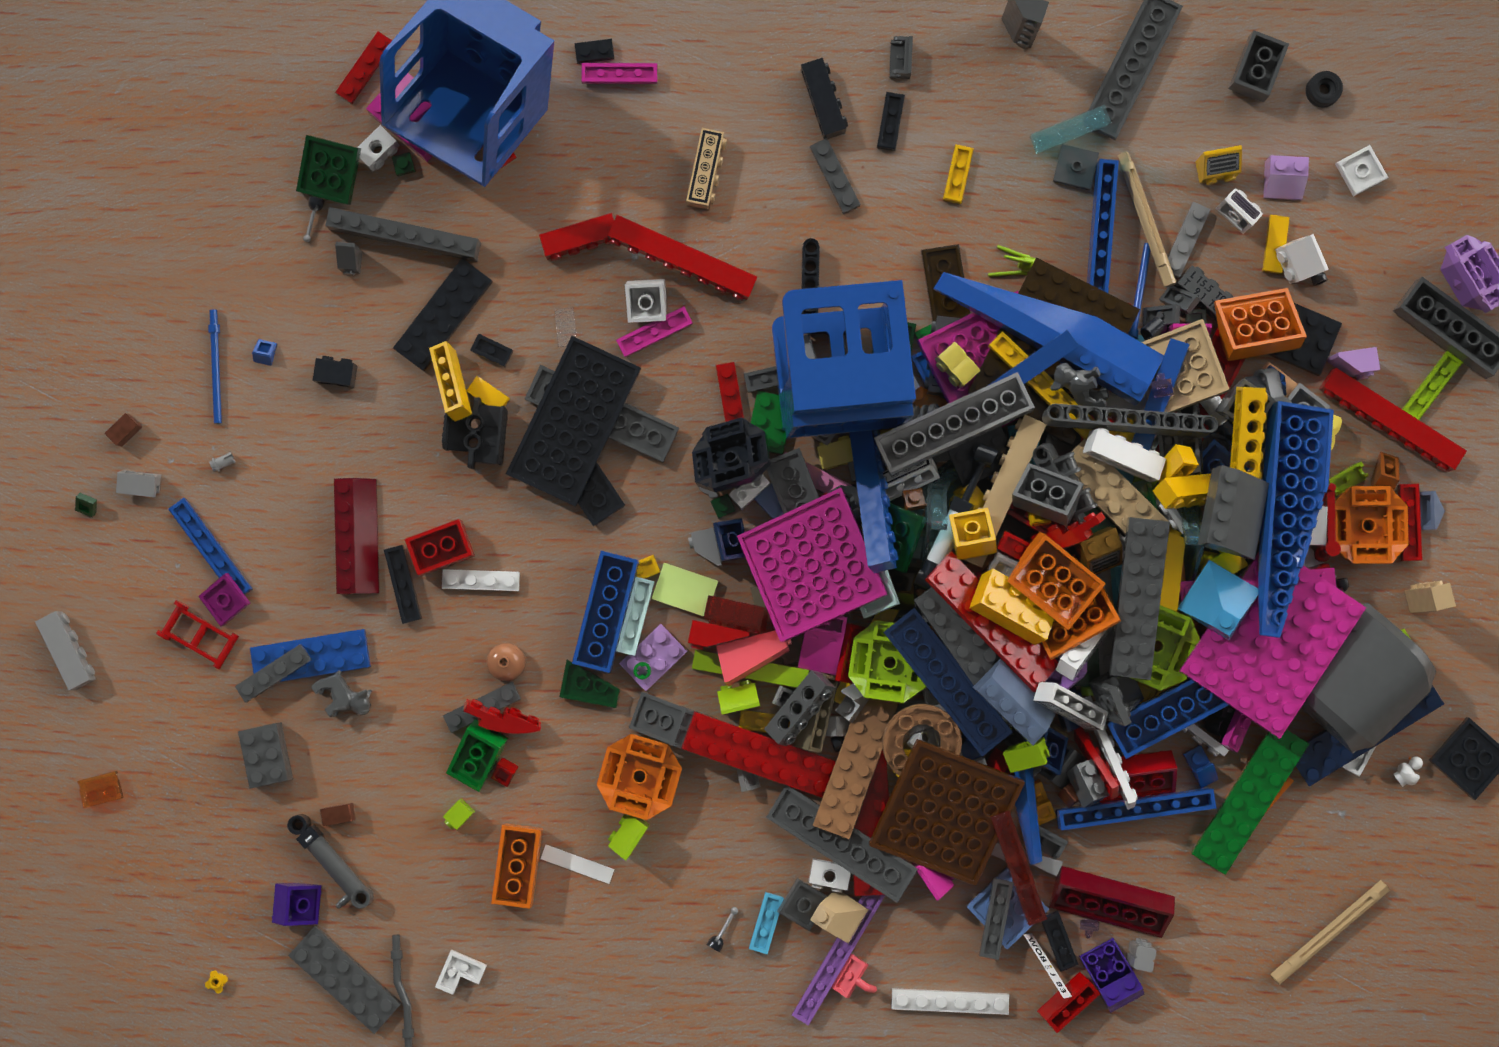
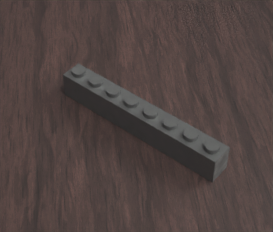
[325,207,481,262]

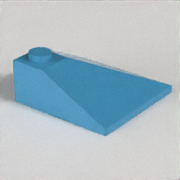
[1177,560,1258,640]

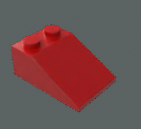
[688,620,750,650]

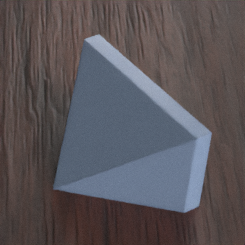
[1420,491,1445,530]

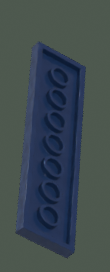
[883,608,1012,756]
[1296,685,1444,787]

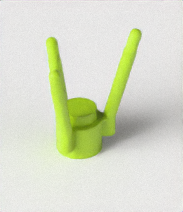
[988,245,1036,277]

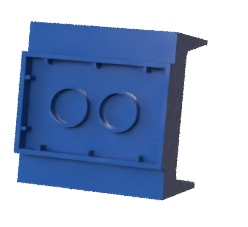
[379,0,554,187]
[772,280,916,439]

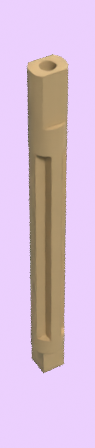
[1118,151,1176,288]
[1270,880,1390,985]

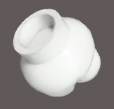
[1394,756,1423,787]

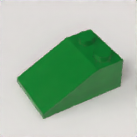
[446,719,509,792]

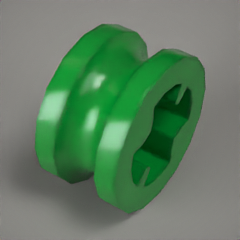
[633,662,651,679]

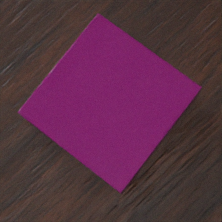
[198,573,251,627]

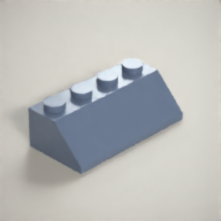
[972,659,1056,745]

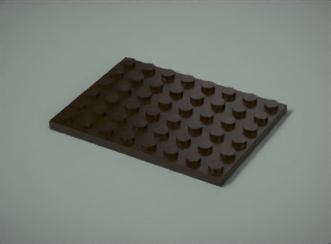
[968,257,1140,446]

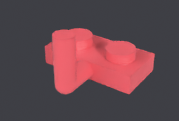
[831,954,877,998]

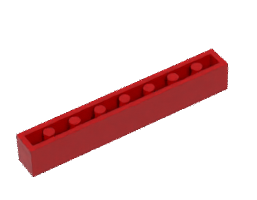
[607,215,757,301]
[1319,368,1467,472]

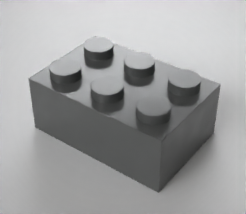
[1228,30,1289,102]
[238,722,293,789]

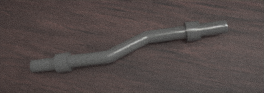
[391,934,414,1047]

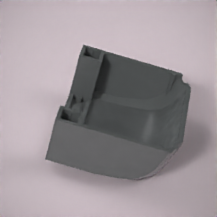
[1301,602,1436,753]

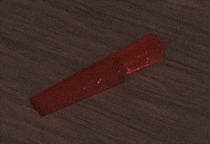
[990,810,1047,926]

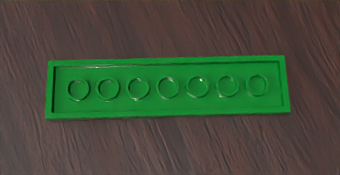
[1191,730,1309,875]

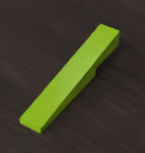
[692,650,809,688]

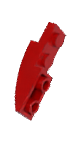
[1029,511,1105,548]
[463,699,541,734]

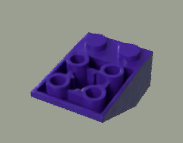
[1079,938,1145,1013]

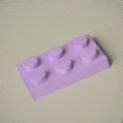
[619,624,688,691]

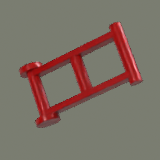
[1314,483,1341,562]
[156,600,239,670]

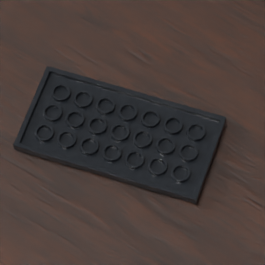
[506,336,641,507]

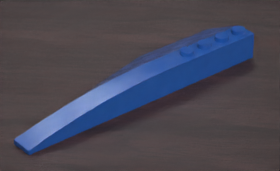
[934,272,1164,406]
[1258,401,1334,638]

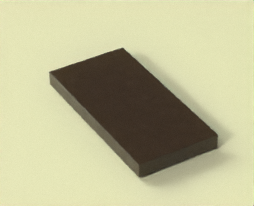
[921,244,970,321]

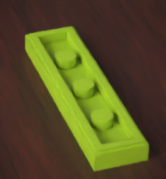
[1402,351,1463,420]

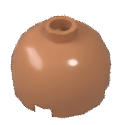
[487,643,526,681]

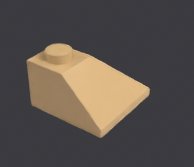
[810,891,869,943]

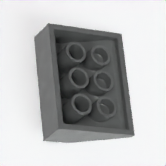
[1198,465,1269,560]

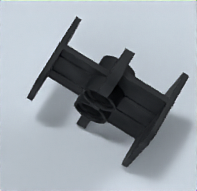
[442,397,508,469]

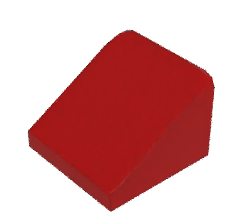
[491,758,518,787]

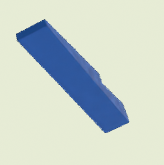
[1014,768,1042,865]

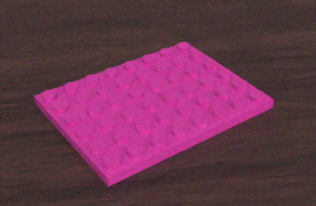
[1179,552,1366,739]

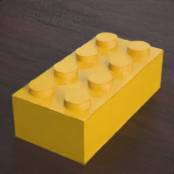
[969,569,1054,645]

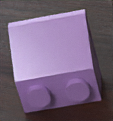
[1264,155,1309,200]
[1327,347,1380,380]

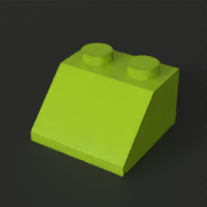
[717,680,760,715]
[608,814,650,861]

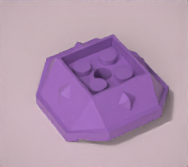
[1440,235,1499,313]

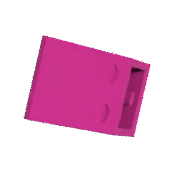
[798,616,848,675]

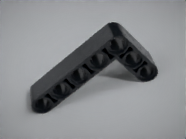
[801,238,846,335]

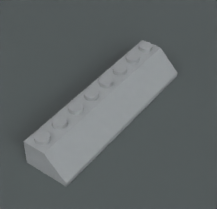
[874,372,1035,476]

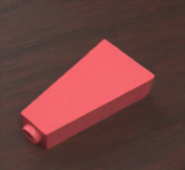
[716,630,792,686]

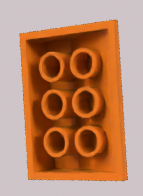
[1214,288,1307,361]
[1007,532,1106,630]
[1042,575,1121,660]

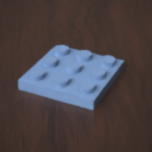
[966,866,1049,950]

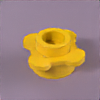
[205,970,228,994]

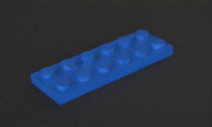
[250,629,371,682]

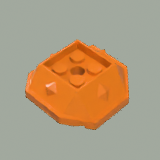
[1335,486,1409,564]
[597,734,682,820]

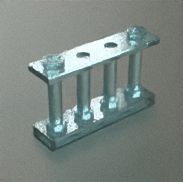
[1030,105,1111,154]

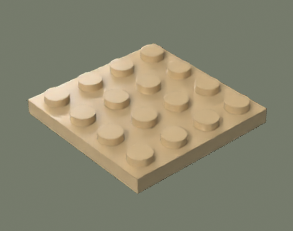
[1141,319,1230,413]

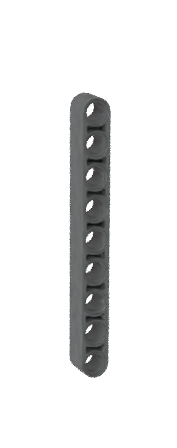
[1042,404,1218,438]

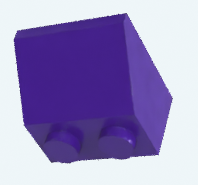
[272,883,322,926]

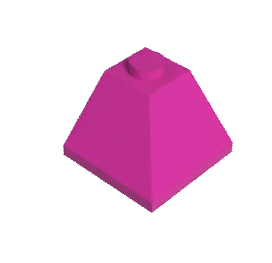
[912,863,955,901]

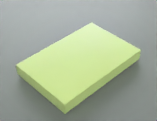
[652,563,718,617]

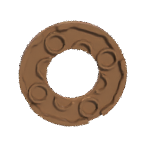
[882,704,962,776]

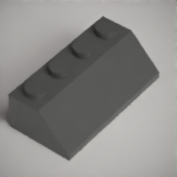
[1001,0,1049,48]

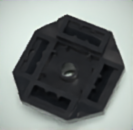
[692,417,771,492]

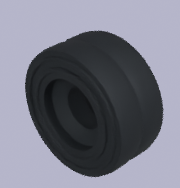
[1306,71,1343,108]

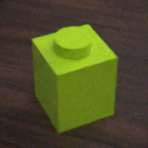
[443,798,475,830]

